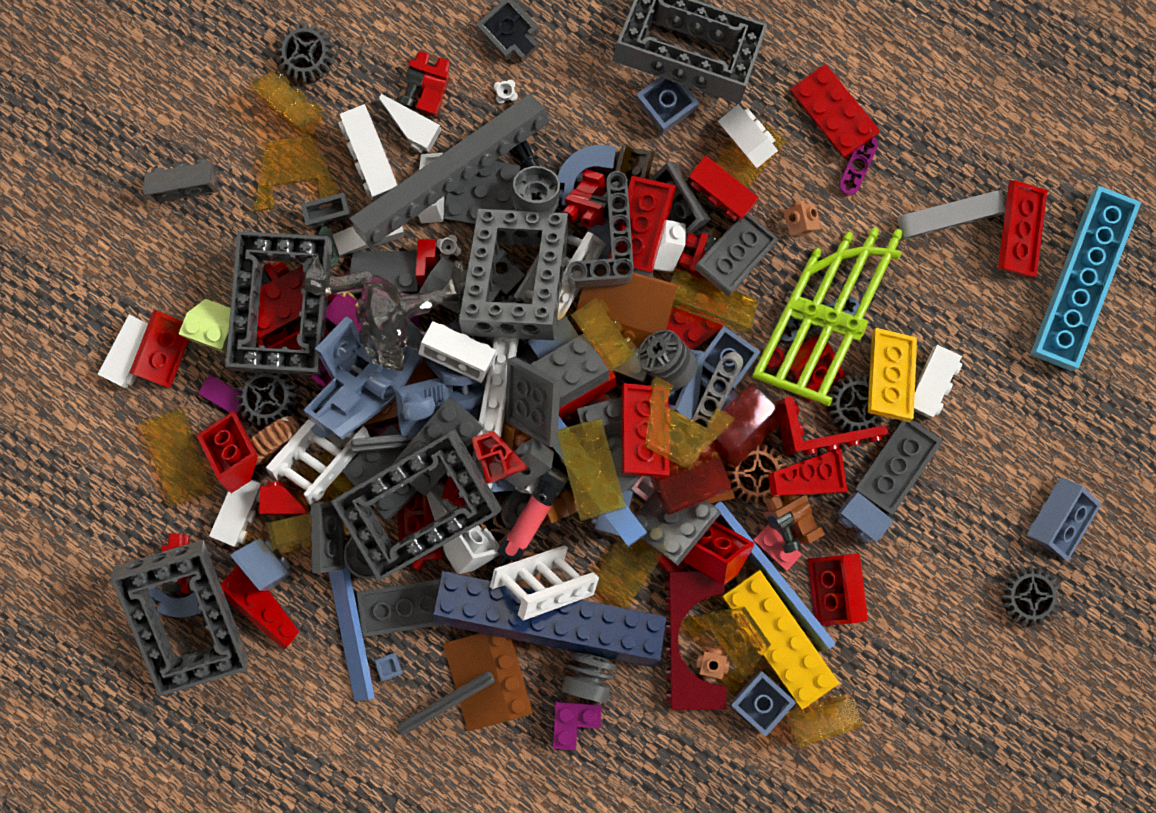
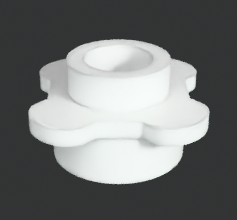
[494,80,518,104]
[436,235,461,259]

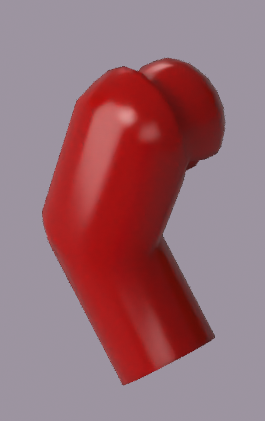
[410,548,443,570]
[653,552,687,573]

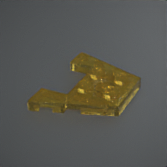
[254,135,340,212]
[645,376,734,468]
[682,607,771,695]

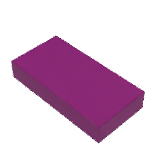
[198,374,243,415]

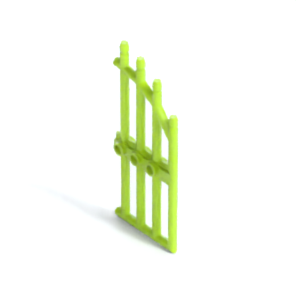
[751,227,903,406]

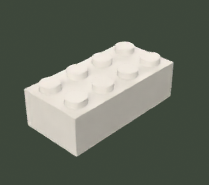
[338,104,398,201]

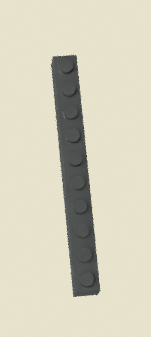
[349,94,549,248]

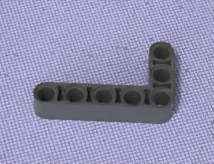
[567,171,634,288]

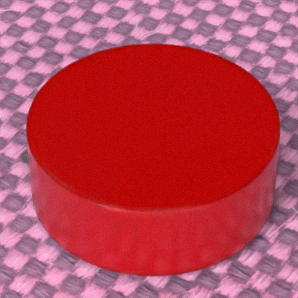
[761,346,784,369]

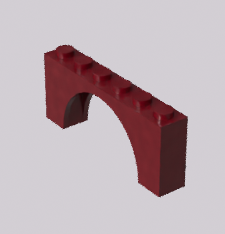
[665,572,727,710]

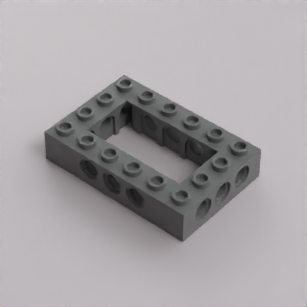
[612,0,768,104]
[459,209,569,341]
[225,231,333,376]
[331,429,502,581]
[111,540,248,697]

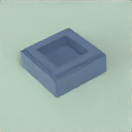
[374,652,403,682]

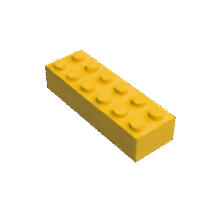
[721,570,840,710]

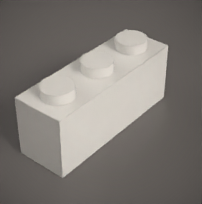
[718,104,778,168]
[98,315,148,388]
[418,321,496,383]
[914,345,962,419]
[209,479,265,547]

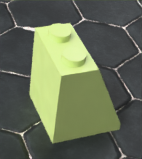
[179,299,231,354]

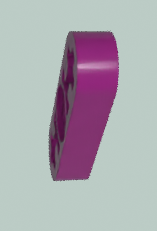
[839,137,878,196]

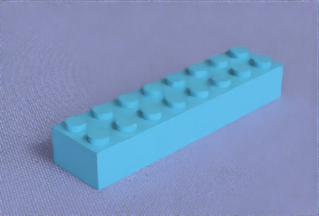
[1030,186,1141,371]

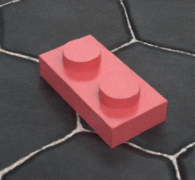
[753,524,802,571]

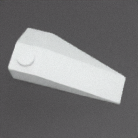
[427,482,501,574]

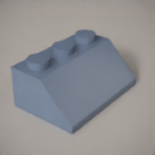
[1027,477,1102,562]

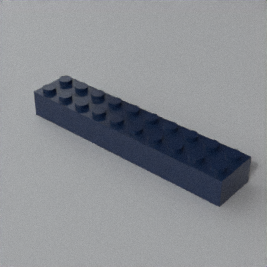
[431,571,666,668]

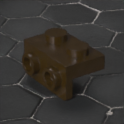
[615,144,655,187]

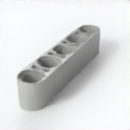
[897,190,1006,240]
[681,352,743,455]

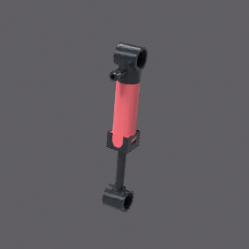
[488,466,570,581]

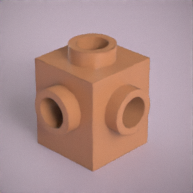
[784,201,821,236]
[695,648,730,682]

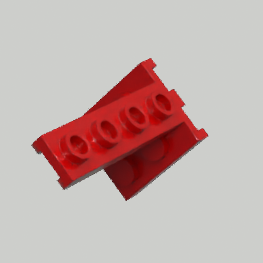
[774,396,888,455]

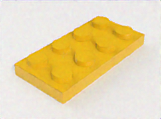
[868,328,917,422]

